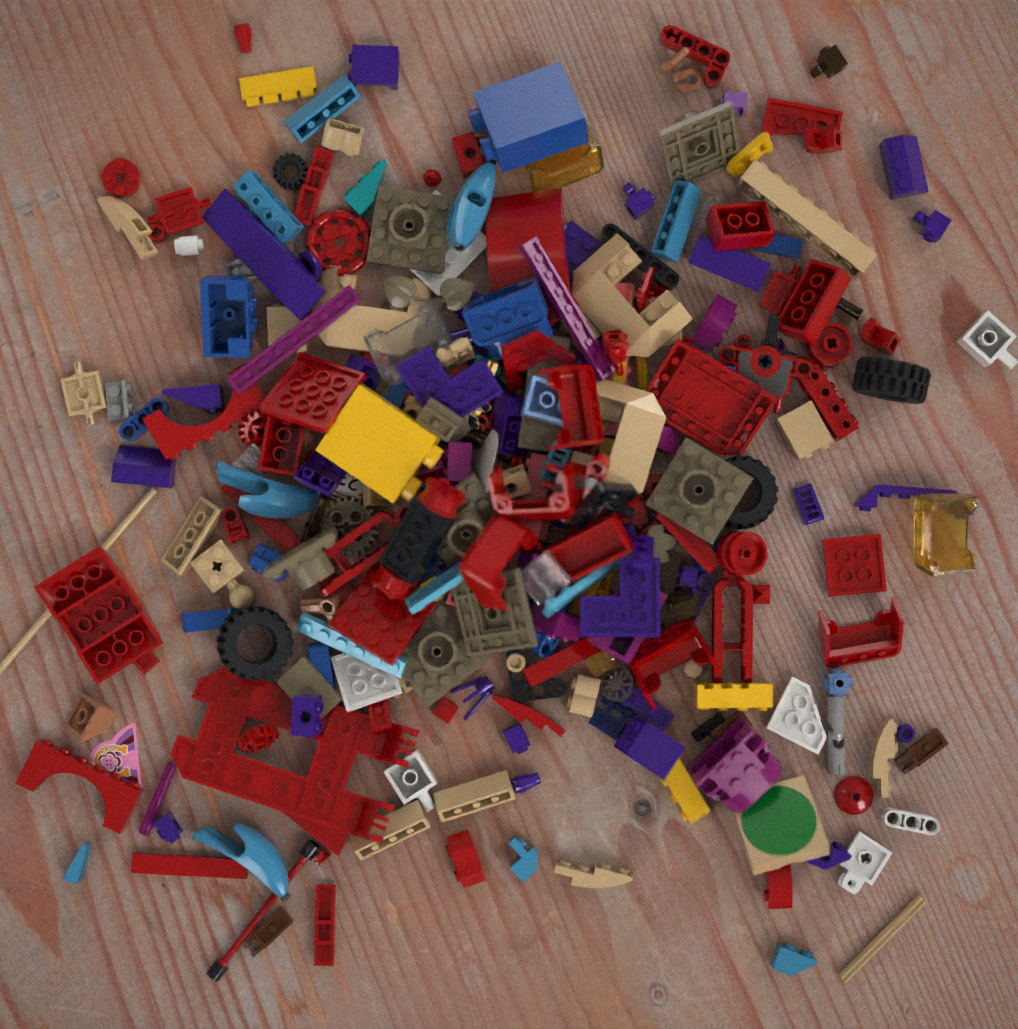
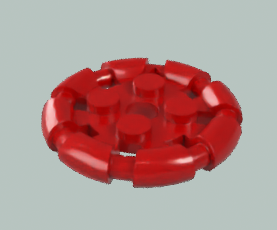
[305,208,371,276]

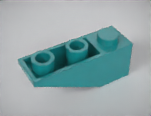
[344,159,388,217]

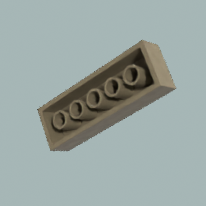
[516,336,570,454]

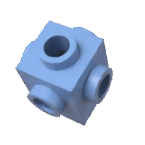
[823,669,852,697]

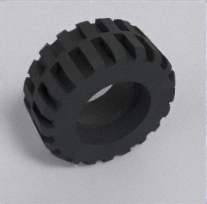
[852,356,931,404]
[724,455,779,530]
[216,606,294,681]

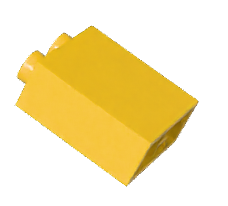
[316,385,444,503]

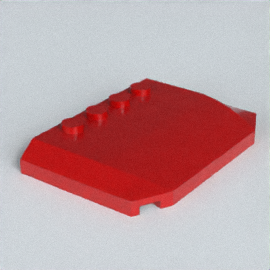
[645,338,778,456]

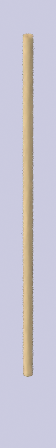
[0,487,158,675]

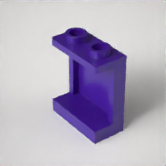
[348,45,399,90]

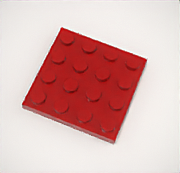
[259,352,366,434]
[328,565,436,666]

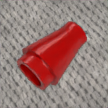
[233,24,252,53]

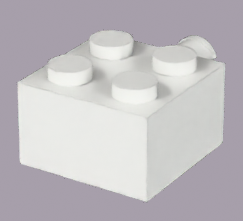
[956,311,1018,370]
[383,748,438,813]

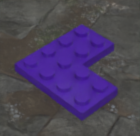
[396,345,504,417]
[580,557,660,637]

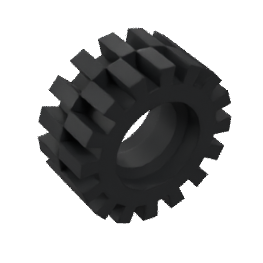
[273,153,308,190]

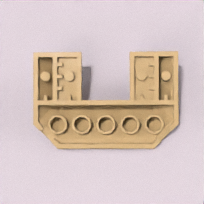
[572,233,693,358]
[312,267,432,356]
[570,379,666,504]

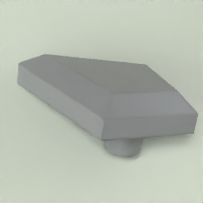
[224,258,257,280]

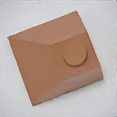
[64,691,118,742]

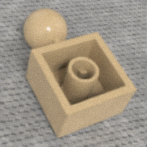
[190,539,254,609]

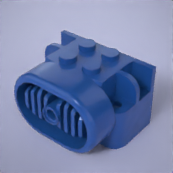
[200,275,258,358]
[462,276,553,360]

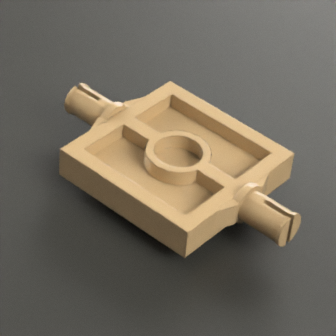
[60,361,107,426]

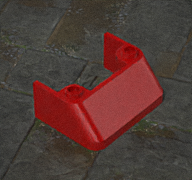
[537,365,604,450]
[488,462,579,521]
[459,514,545,611]
[818,597,904,668]
[629,619,722,710]

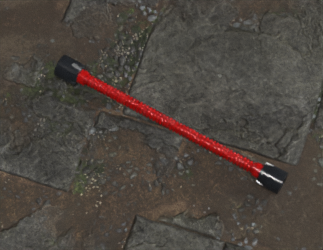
[206,839,321,982]

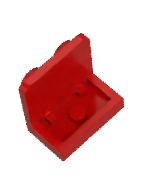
[635,267,670,314]

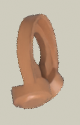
[673,68,703,94]

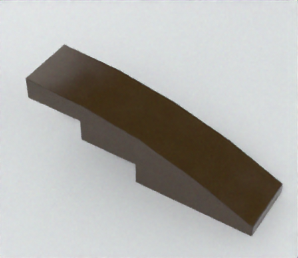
[660,550,682,628]

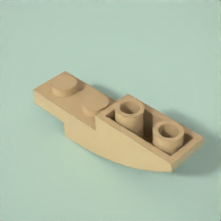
[97,195,158,260]
[869,718,898,798]
[553,860,633,888]

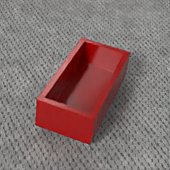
[544,511,634,586]

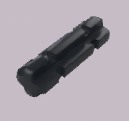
[691,712,726,742]

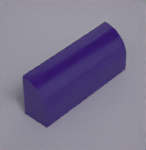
[688,234,771,292]

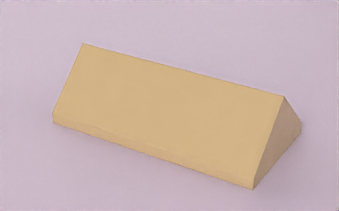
[160,495,224,576]

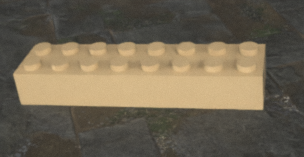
[736,160,878,280]

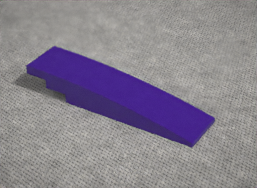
[202,188,327,320]

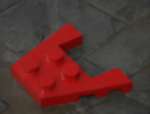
[501,330,577,392]

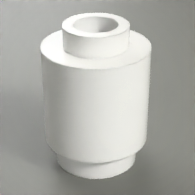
[174,235,204,256]

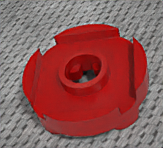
[101,158,140,197]

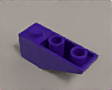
[493,392,524,454]

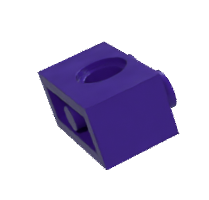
[291,693,324,738]

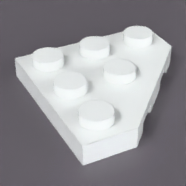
[331,653,403,712]
[765,676,827,754]

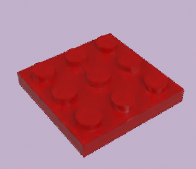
[822,534,887,597]

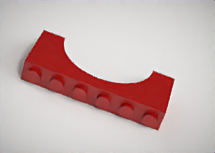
[143,363,265,461]
[16,738,145,834]

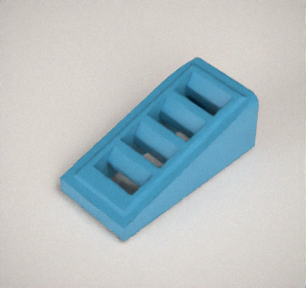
[538,440,572,483]
[63,842,92,884]

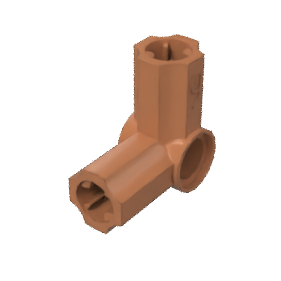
[300,593,342,623]

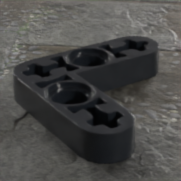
[570,483,638,530]
[506,649,567,702]

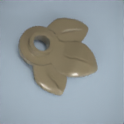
[647,524,677,563]

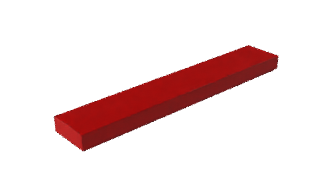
[131,852,248,879]

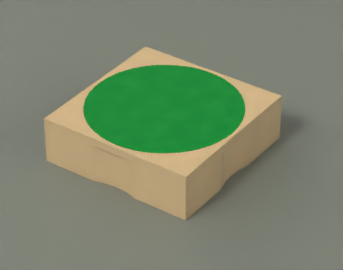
[732,775,830,875]

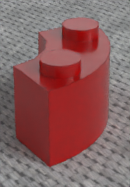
[445,829,486,888]
[762,864,793,909]

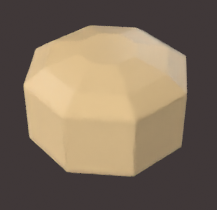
[683,659,703,678]

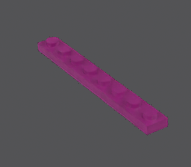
[519,237,616,382]
[226,284,362,395]

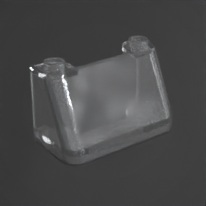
[363,300,455,385]

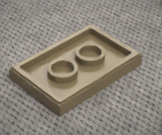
[276,656,342,720]

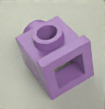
[719,92,748,117]

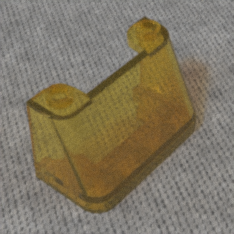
[523,114,604,192]
[914,493,978,576]

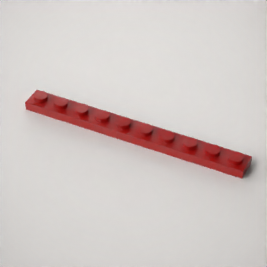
[221,484,354,604]

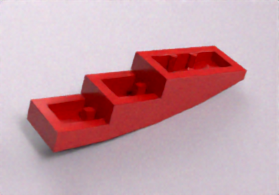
[294,146,336,226]
[522,637,601,688]
[492,694,566,737]
[314,884,336,966]

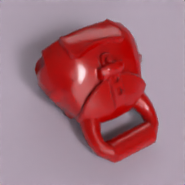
[601,330,629,376]

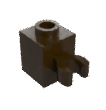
[810,44,848,79]
[668,586,700,621]

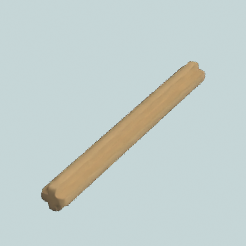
[838,895,926,982]

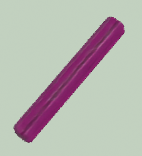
[139,762,177,836]

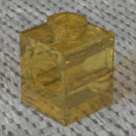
[584,651,615,678]

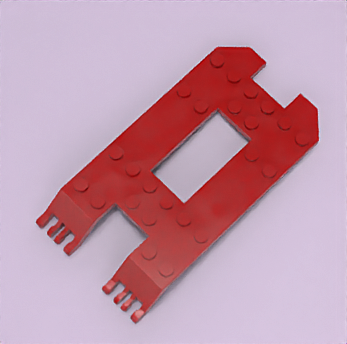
[171,667,419,844]

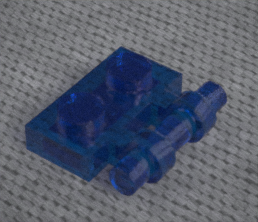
[588,696,638,740]

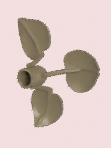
[384,275,474,355]

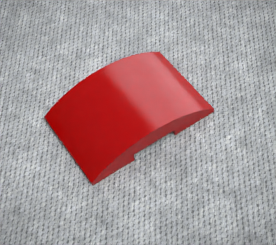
[486,188,570,302]
[34,545,163,685]

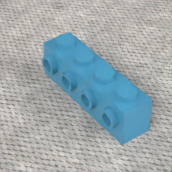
[283,75,361,143]
[232,170,305,244]
[651,181,702,263]

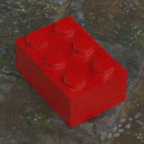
[705,201,776,251]

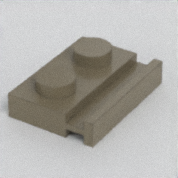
[415,397,463,442]

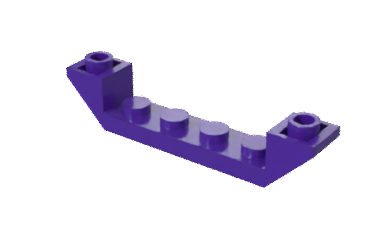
[854,484,973,519]

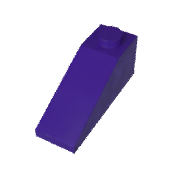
[162,384,225,413]

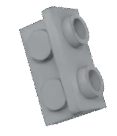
[105,380,135,421]

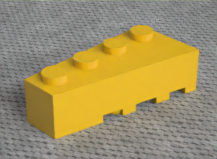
[693,682,773,711]
[659,758,710,825]

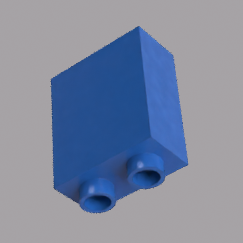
[468,62,589,173]

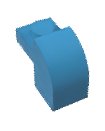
[509,835,538,882]

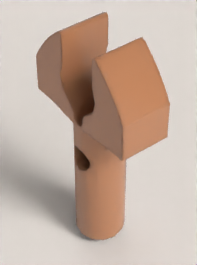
[658,47,689,76]

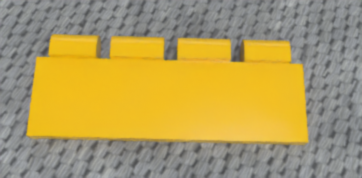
[239,66,317,107]

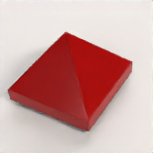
[751,585,770,604]

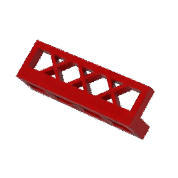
[656,513,719,574]

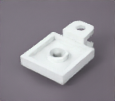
[837,831,892,894]

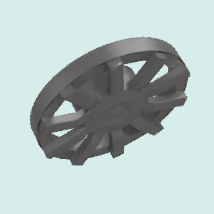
[600,666,635,702]

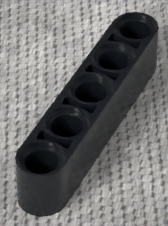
[601,223,679,291]

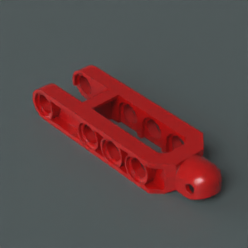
[318,506,409,598]
[712,569,753,683]

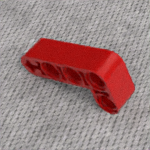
[660,25,730,89]

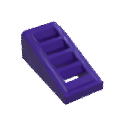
[793,483,824,525]

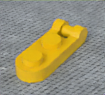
[727,132,773,177]

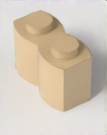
[321,118,365,156]
[566,674,601,717]

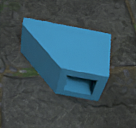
[770,942,817,976]

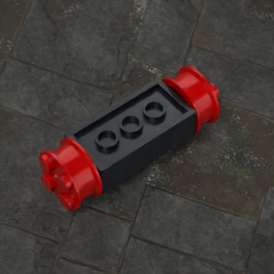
[371,477,466,600]

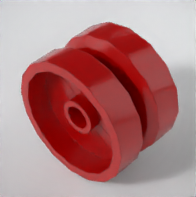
[806,323,853,368]
[717,531,768,575]

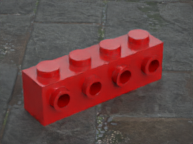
[795,363,859,442]

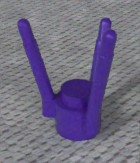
[450,676,495,721]

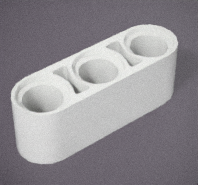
[880,807,940,835]

